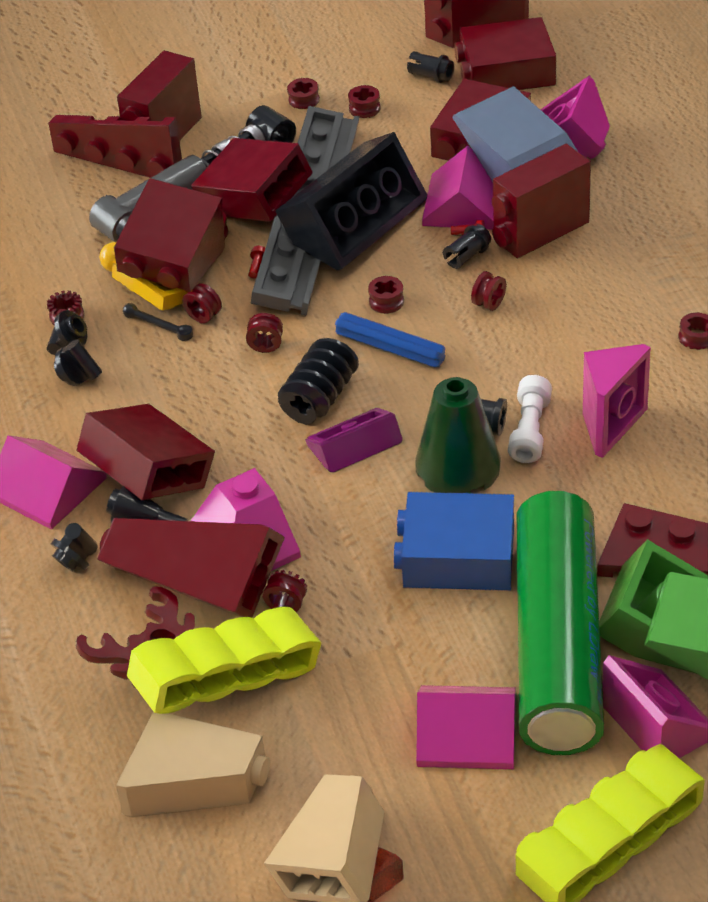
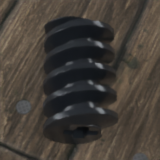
[278,338,359,425]

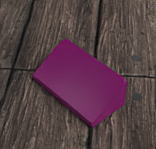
[305,408,402,472]

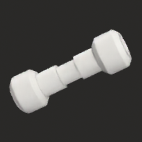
[508,375,552,463]

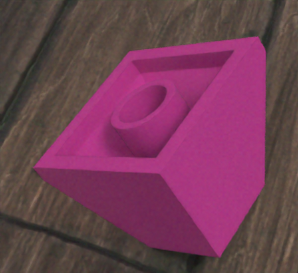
[540,75,610,159]
[190,468,301,571]

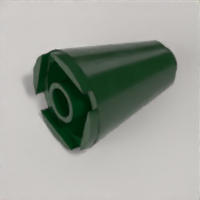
[415,377,501,493]

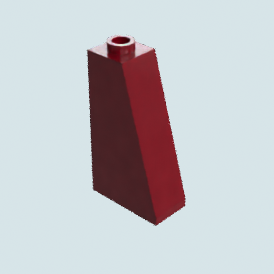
[97,518,285,618]

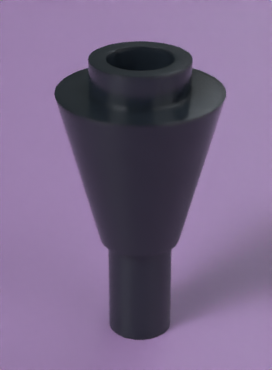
[106,486,188,523]

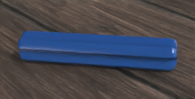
[335,312,446,368]

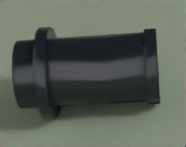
[407,51,454,83]
[443,224,491,269]

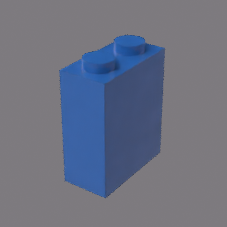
[394,492,514,591]

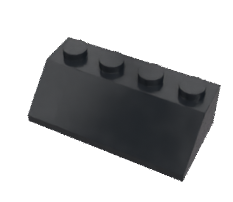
[275,132,427,270]

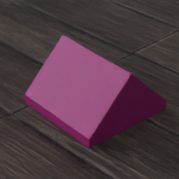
[422,146,494,230]
[582,344,651,458]
[0,435,107,530]
[602,655,708,758]
[416,685,516,769]

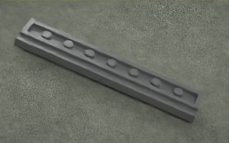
[251,106,359,316]

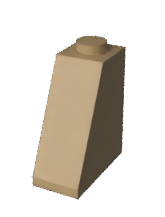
[116,711,270,817]
[264,774,384,902]

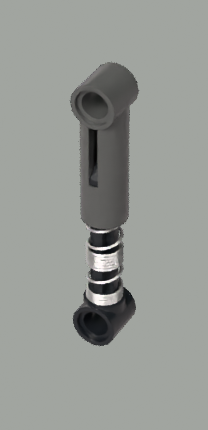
[89,105,296,242]

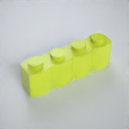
[127,607,322,714]
[516,744,705,902]

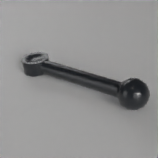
[122,303,193,341]

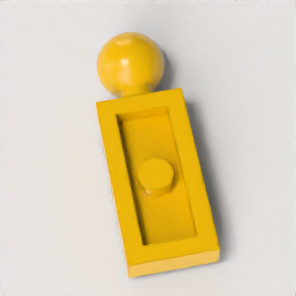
[99,242,192,311]

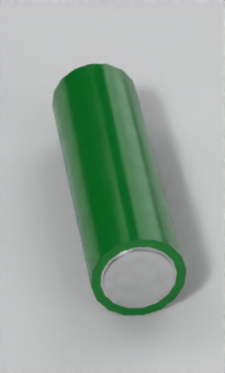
[516,491,604,755]

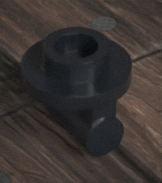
[47,310,87,355]
[54,339,102,386]
[50,523,98,572]

